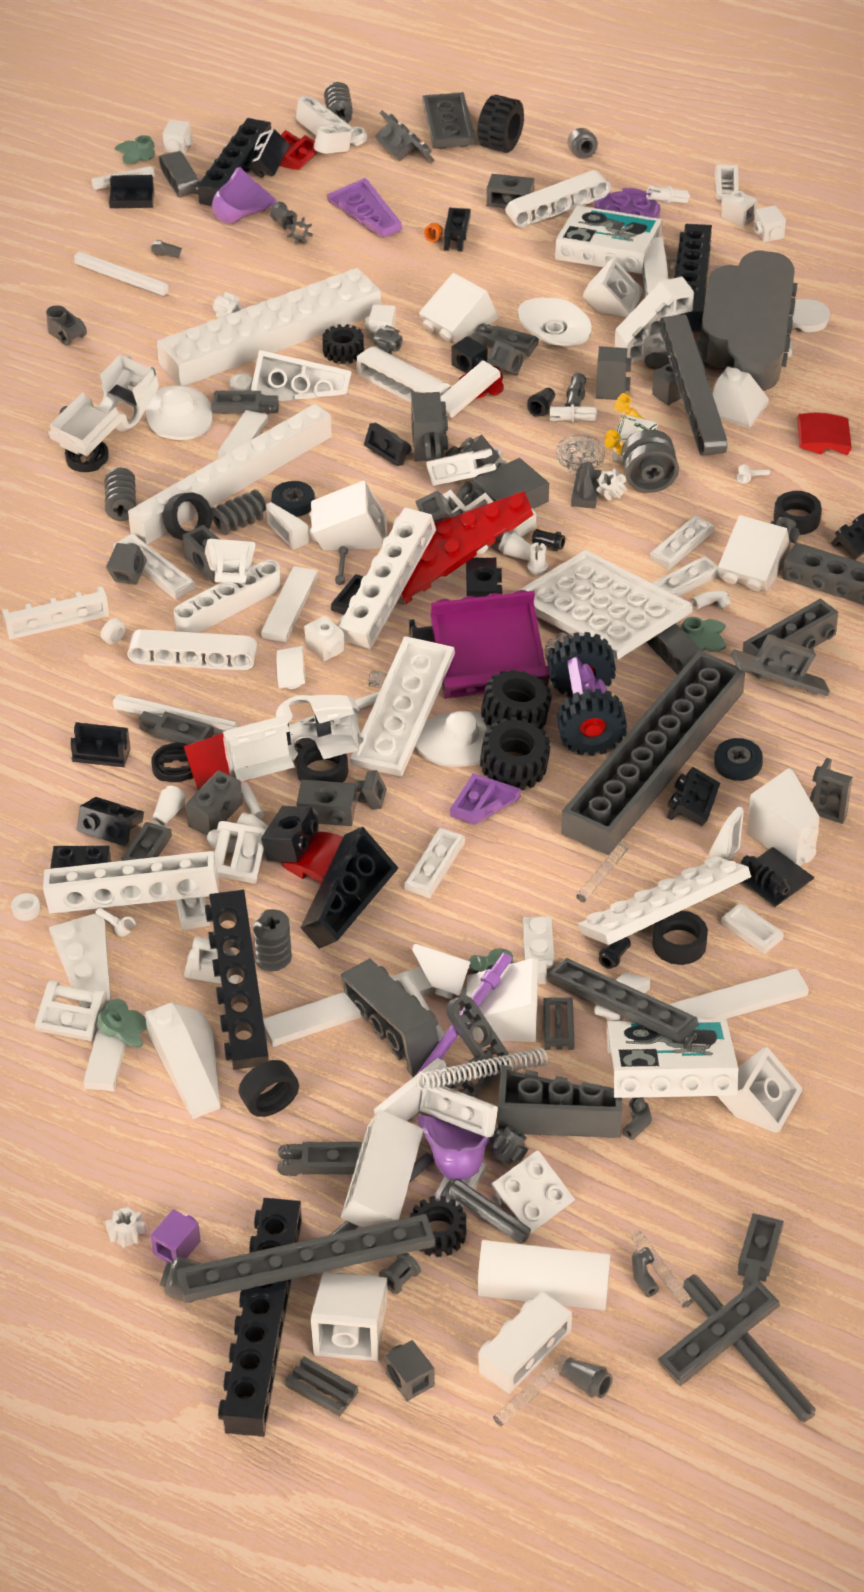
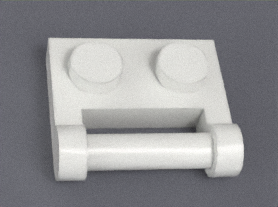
[214,821,266,884]
[34,980,107,1042]

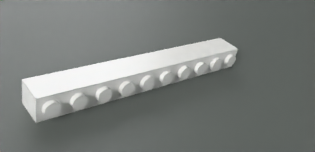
[128,404,332,545]

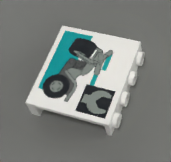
[555,206,662,274]
[607,1019,738,1098]

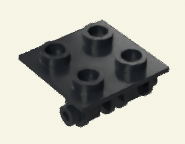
[741,847,814,907]

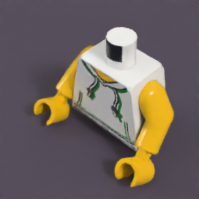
[605,393,658,462]

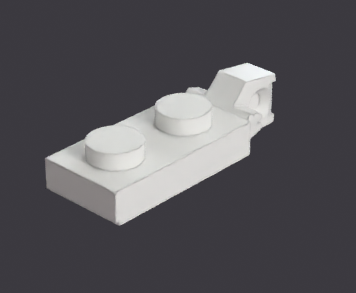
[523,916,554,984]

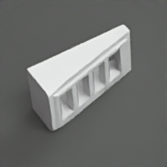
[715,165,739,201]
[266,502,309,550]
[709,806,744,861]

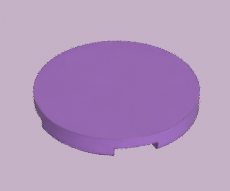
[595,188,660,219]

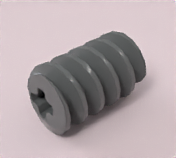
[324,82,353,123]
[104,467,136,521]
[211,489,266,535]
[253,909,292,972]

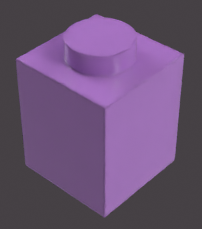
[150,1209,201,1262]

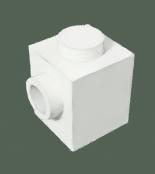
[163,120,193,154]
[721,190,757,227]
[754,205,786,242]
[365,304,396,340]
[304,615,345,662]

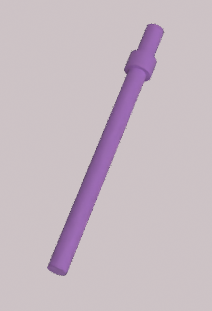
[415,953,512,1076]

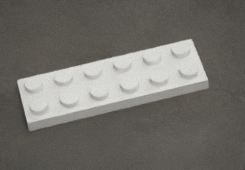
[350,636,455,777]
[578,856,751,945]

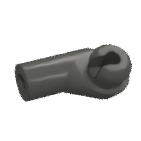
[151,240,182,258]

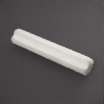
[92,166,155,190]

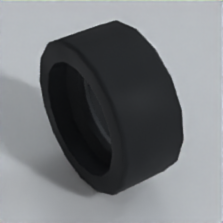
[773,491,822,535]
[163,492,213,540]
[296,741,348,783]
[652,910,708,965]
[238,1060,300,1117]

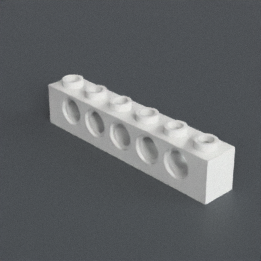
[338,507,436,650]
[43,851,219,914]

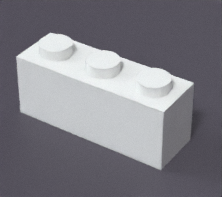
[478,1291,572,1394]

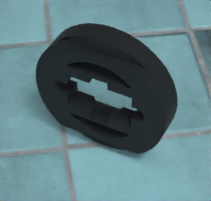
[65,441,109,472]
[151,743,194,782]

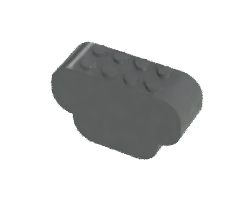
[699,250,798,391]

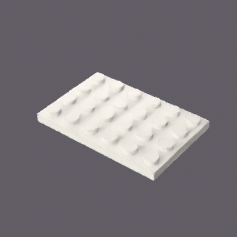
[520,550,693,660]

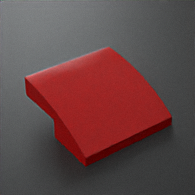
[280,130,318,170]
[797,413,852,455]
[184,733,251,791]
[282,831,343,883]

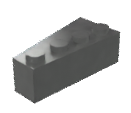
[341,958,442,1077]
[498,1064,622,1138]

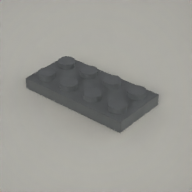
[423,92,475,149]

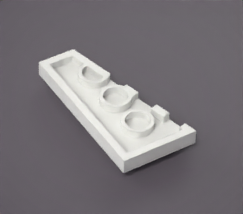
[49,913,111,1010]

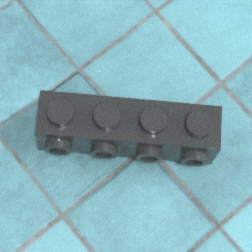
[743,598,838,679]

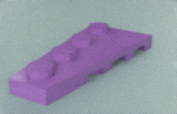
[327,178,403,238]

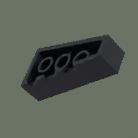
[300,826,399,949]

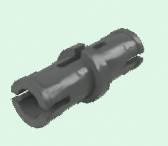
[565,373,586,407]

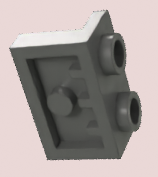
[810,758,853,824]

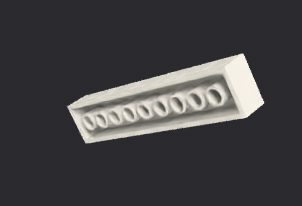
[157,268,381,386]

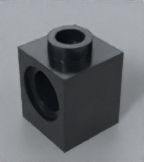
[451,336,488,373]

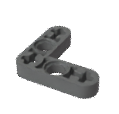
[444,996,510,1097]

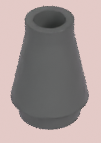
[562,1357,612,1398]

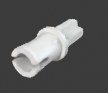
[647,185,690,204]
[550,404,597,423]

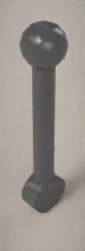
[335,546,348,585]

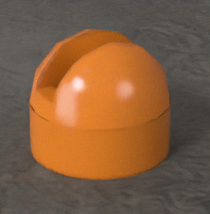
[424,223,443,242]

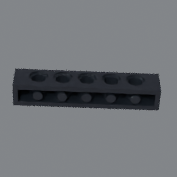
[196,118,271,206]
[204,889,269,1070]

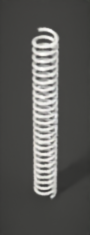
[417,1048,548,1091]

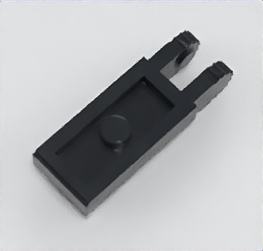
[444,207,471,252]

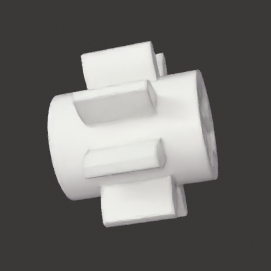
[213,292,242,318]
[596,468,627,501]
[105,1207,146,1248]

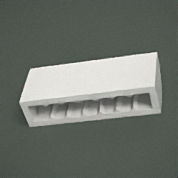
[357,347,451,403]
[341,1109,424,1228]
[478,1240,610,1311]

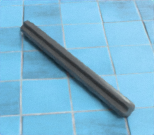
[683,1274,815,1422]

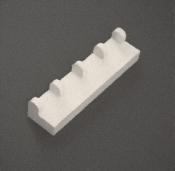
[2,586,109,640]

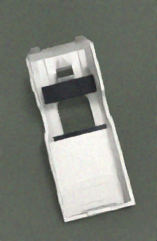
[48,355,159,456]
[223,695,363,782]

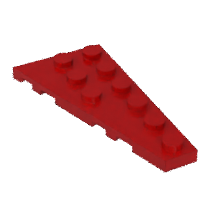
[382,491,533,604]

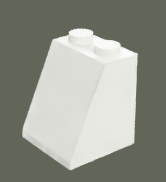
[419,273,499,343]
[309,480,387,550]
[718,515,791,592]
[747,768,819,866]
[459,958,538,1042]
[311,1272,388,1361]

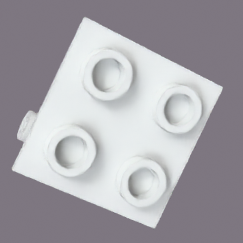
[491,1150,575,1234]

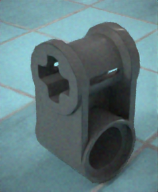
[46,305,87,346]

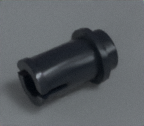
[532,529,566,551]
[599,937,631,969]

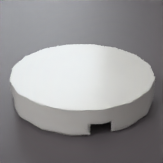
[789,299,830,333]

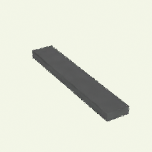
[547,958,699,1043]

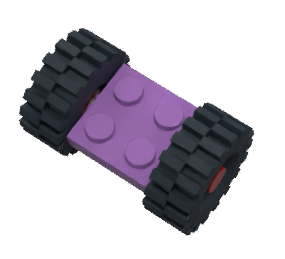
[547,632,627,756]

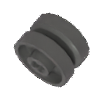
[621,429,679,493]

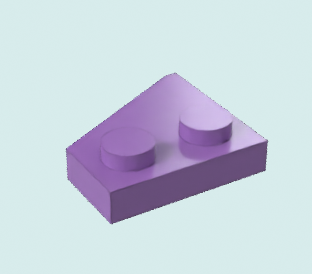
[450,773,521,825]

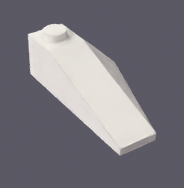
[251,350,351,401]
[145,1002,220,1119]

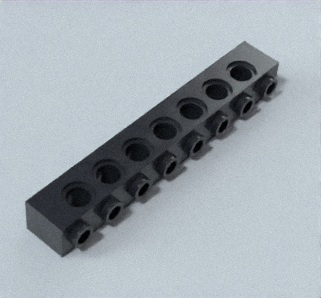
[673,224,712,332]
[218,1198,302,1437]

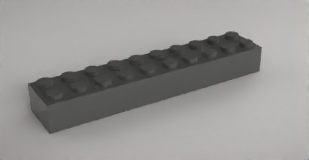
[561,650,745,855]

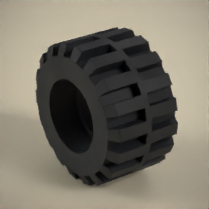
[477,94,524,153]
[481,670,552,729]
[480,717,551,791]

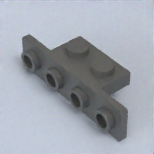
[374,110,434,163]
[731,635,830,696]

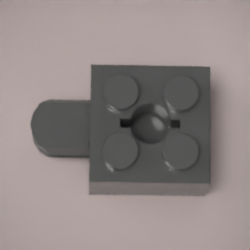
[411,392,448,462]

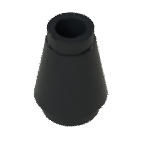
[527,387,555,417]

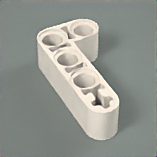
[295,96,353,153]

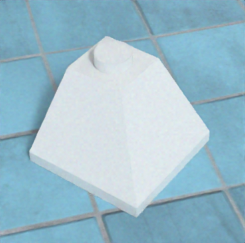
[583,258,643,317]
[713,367,769,429]
[412,944,470,999]
[718,1047,803,1133]

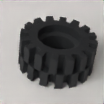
[322,324,364,364]
[410,1196,467,1257]

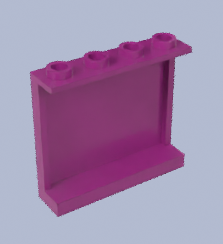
[430,590,550,699]

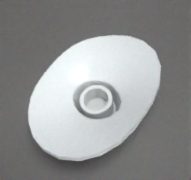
[518,298,591,346]
[146,386,213,440]
[415,711,491,767]

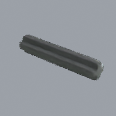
[448,1179,531,1244]

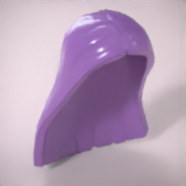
[212,167,276,224]
[417,1114,490,1180]

